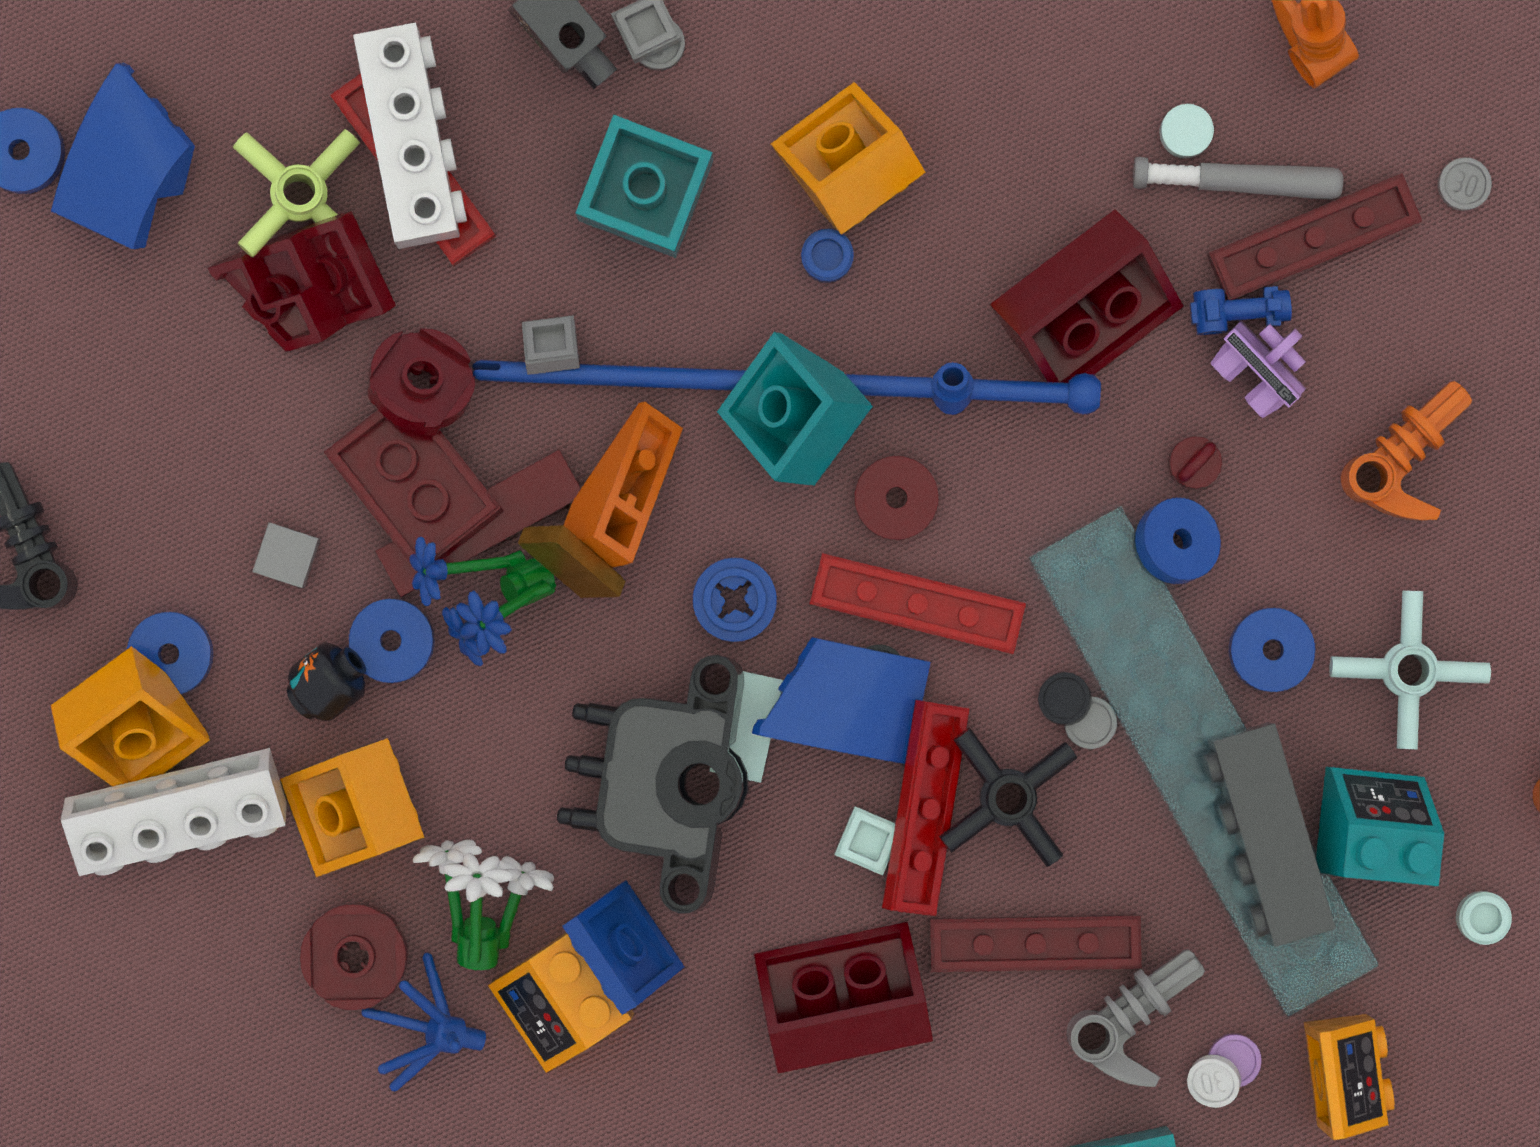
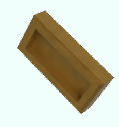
[518,525,626,598]

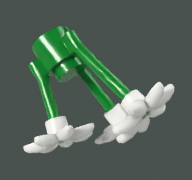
[413,840,554,970]

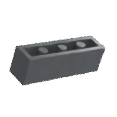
[1203,722,1336,947]

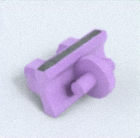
[1211,320,1306,418]

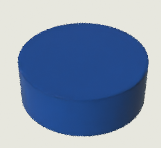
[801,229,854,283]

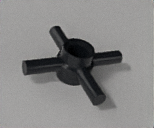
[939,728,1077,867]

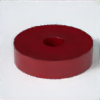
[854,456,939,540]

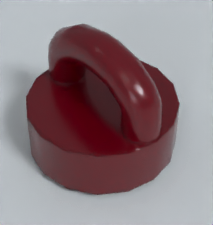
[1168,436,1222,489]

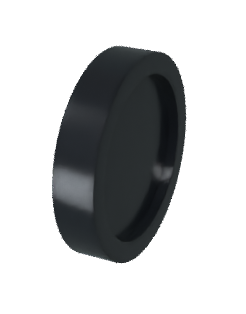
[1038,672,1092,726]

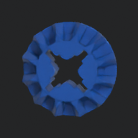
[693,558,777,642]

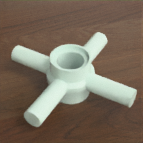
[1329,591,1491,749]

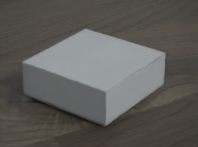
[611,0,682,64]
[522,315,580,375]
[252,522,321,589]

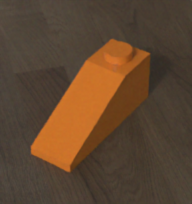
[564,401,683,568]

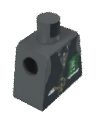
[508,0,617,90]

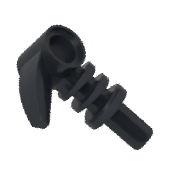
[0,462,77,610]

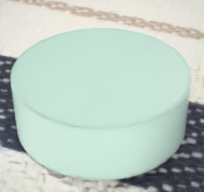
[1159,104,1214,158]
[1456,891,1512,945]

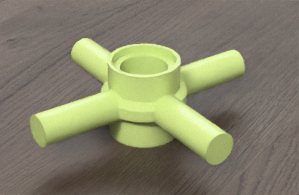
[233,129,360,258]

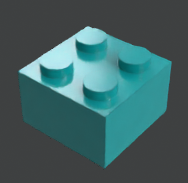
[575,114,714,258]

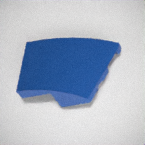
[51,63,195,249]
[752,637,931,764]

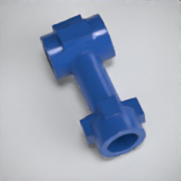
[1189,286,1292,335]

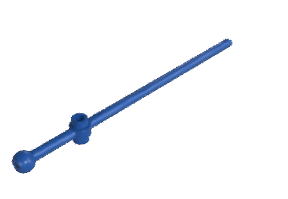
[472,360,1101,415]

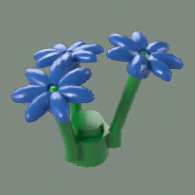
[409,537,556,666]

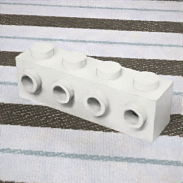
[353,23,467,249]
[61,748,287,876]

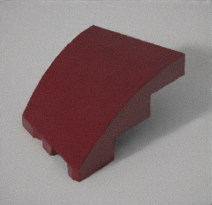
[208,211,396,352]

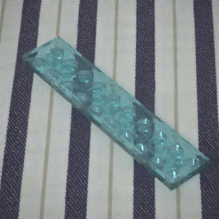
[1028,506,1379,1017]

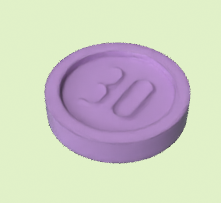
[1208,1034,1261,1087]

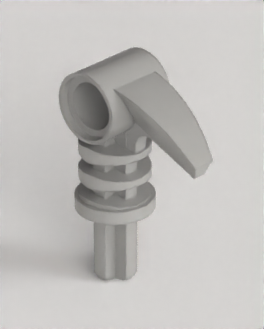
[1066,949,1205,1087]

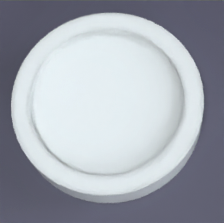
[1187,1055,1241,1108]

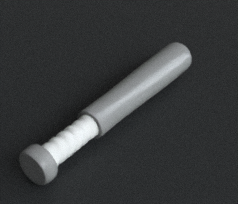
[1133,157,1343,200]

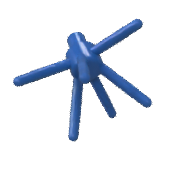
[361,953,486,1092]

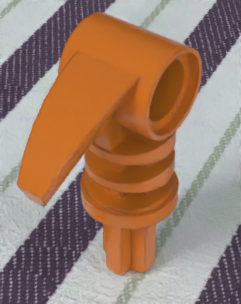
[1272,0,1359,89]
[1341,381,1472,521]

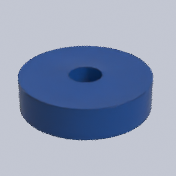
[0,108,65,194]
[1135,498,1221,584]
[349,599,435,683]
[1229,608,1315,692]
[127,612,213,695]

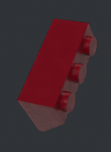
[989,209,1184,383]
[754,922,933,1074]

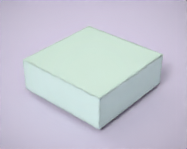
[834,806,896,875]

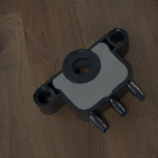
[557,655,749,914]

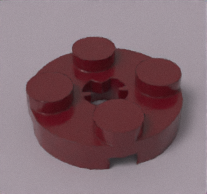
[368,328,475,436]
[300,903,408,1010]

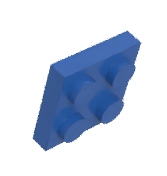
[562,880,685,1015]

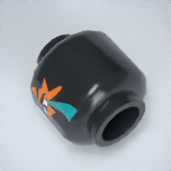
[286,643,366,721]

